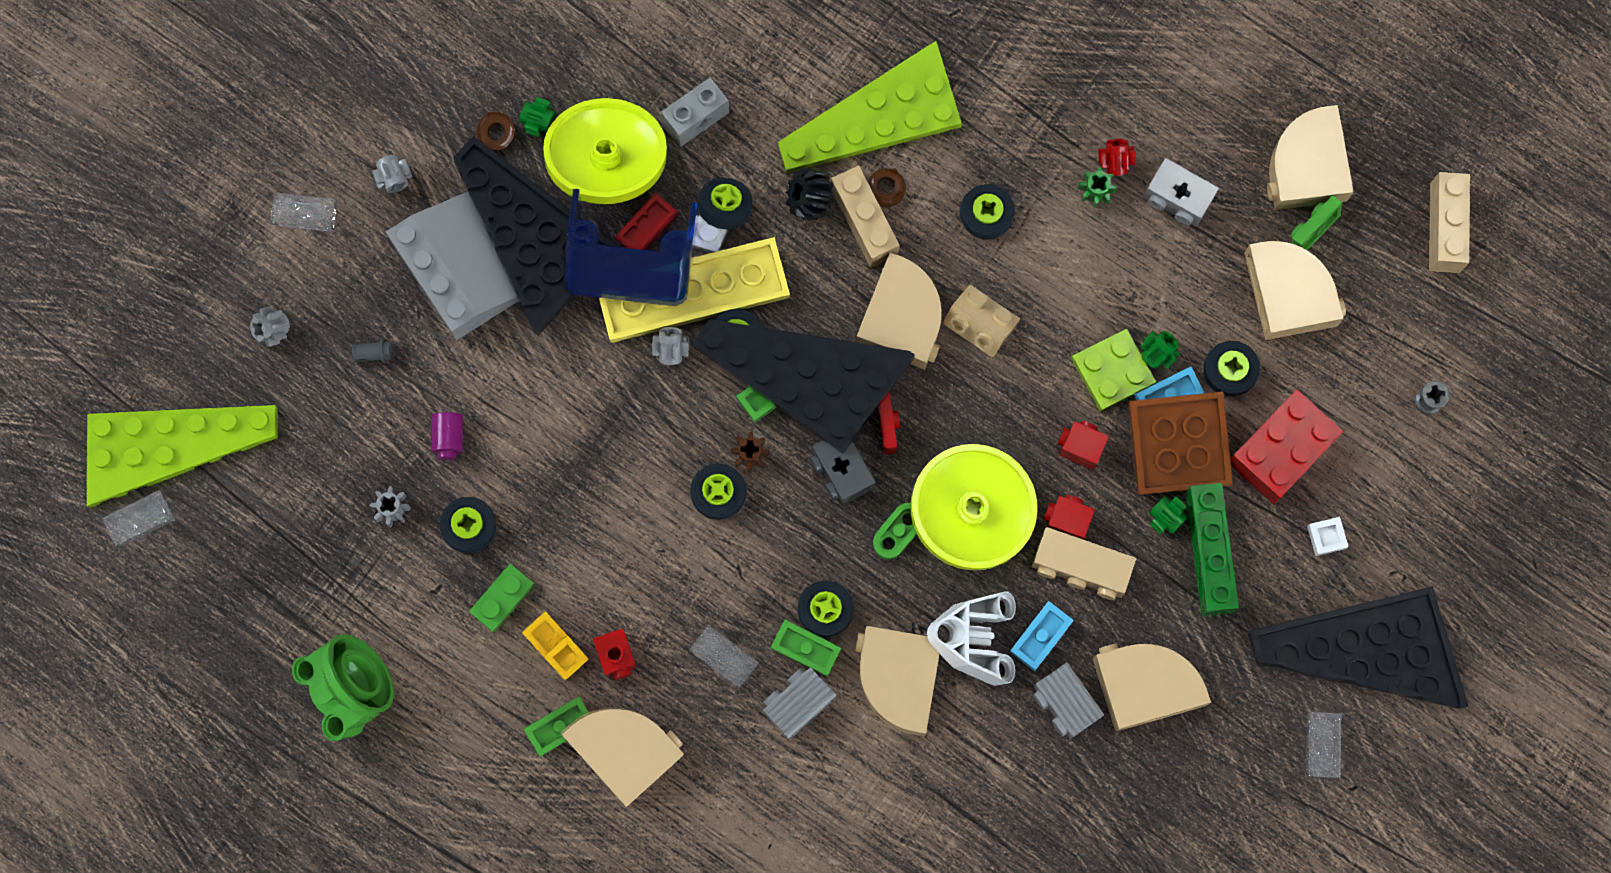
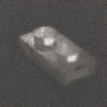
[270,192,337,232]
[102,490,176,548]
[689,625,759,689]
[1306,712,1342,779]

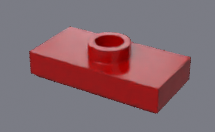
[615,193,679,259]
[878,392,900,455]

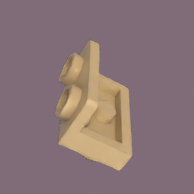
[943,285,1020,357]

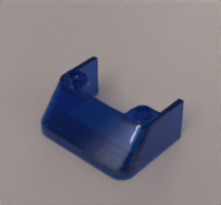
[564,189,698,306]

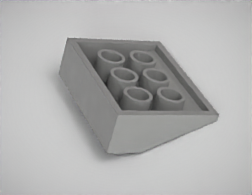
[386,192,519,341]

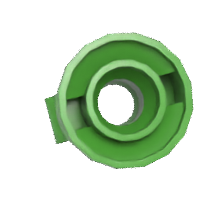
[292,634,394,741]

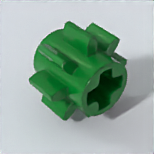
[519,97,556,137]
[1078,167,1117,208]
[1140,330,1180,369]
[1149,496,1188,535]

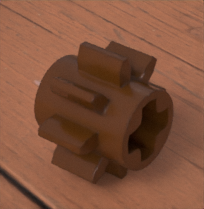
[730,432,770,473]

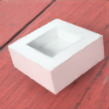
[689,215,728,253]
[1307,517,1348,556]

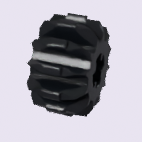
[785,167,834,221]

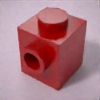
[1057,421,1109,470]
[1043,495,1095,540]
[593,628,637,681]

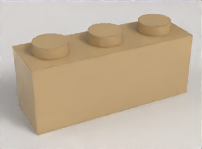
[831,165,900,268]
[1429,172,1470,273]
[1031,527,1136,600]

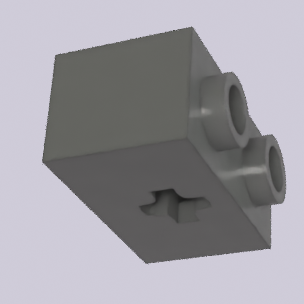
[809,440,876,506]

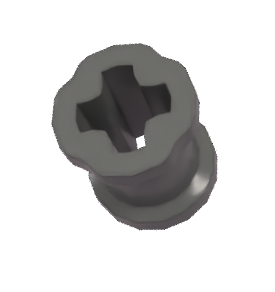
[1415,381,1450,415]

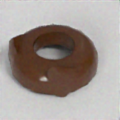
[476,112,517,151]
[868,168,906,207]

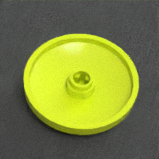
[543,98,667,204]
[911,444,1037,570]

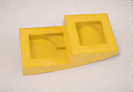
[522,611,589,680]

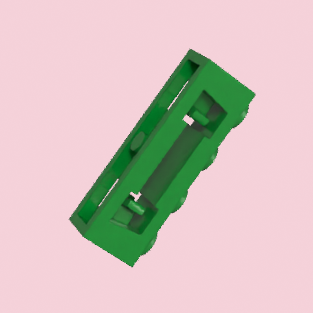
[1185,483,1239,617]

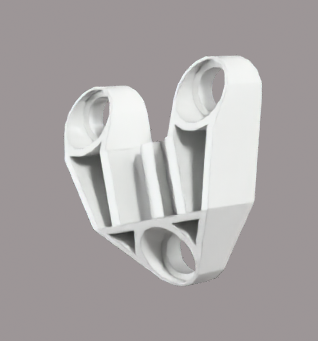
[927,591,1016,686]

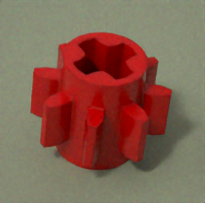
[1098,139,1136,176]

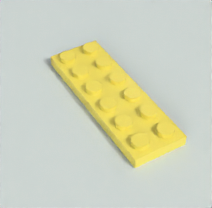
[595,237,790,343]

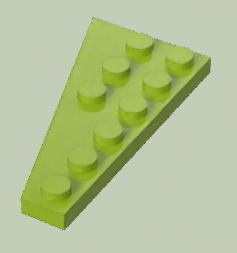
[778,41,962,174]
[87,405,278,508]

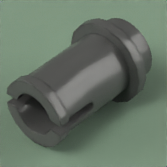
[352,339,393,363]

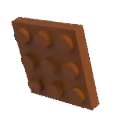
[1128,391,1233,495]

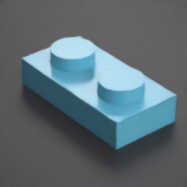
[1134,366,1204,400]
[1010,601,1074,672]

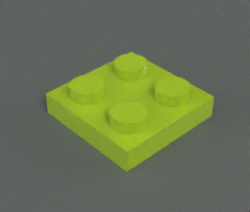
[1071,329,1156,412]

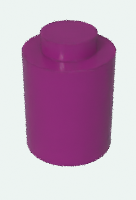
[431,412,463,460]

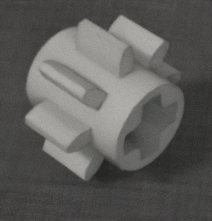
[372,155,412,193]
[250,306,290,347]
[652,327,689,365]
[369,486,411,528]

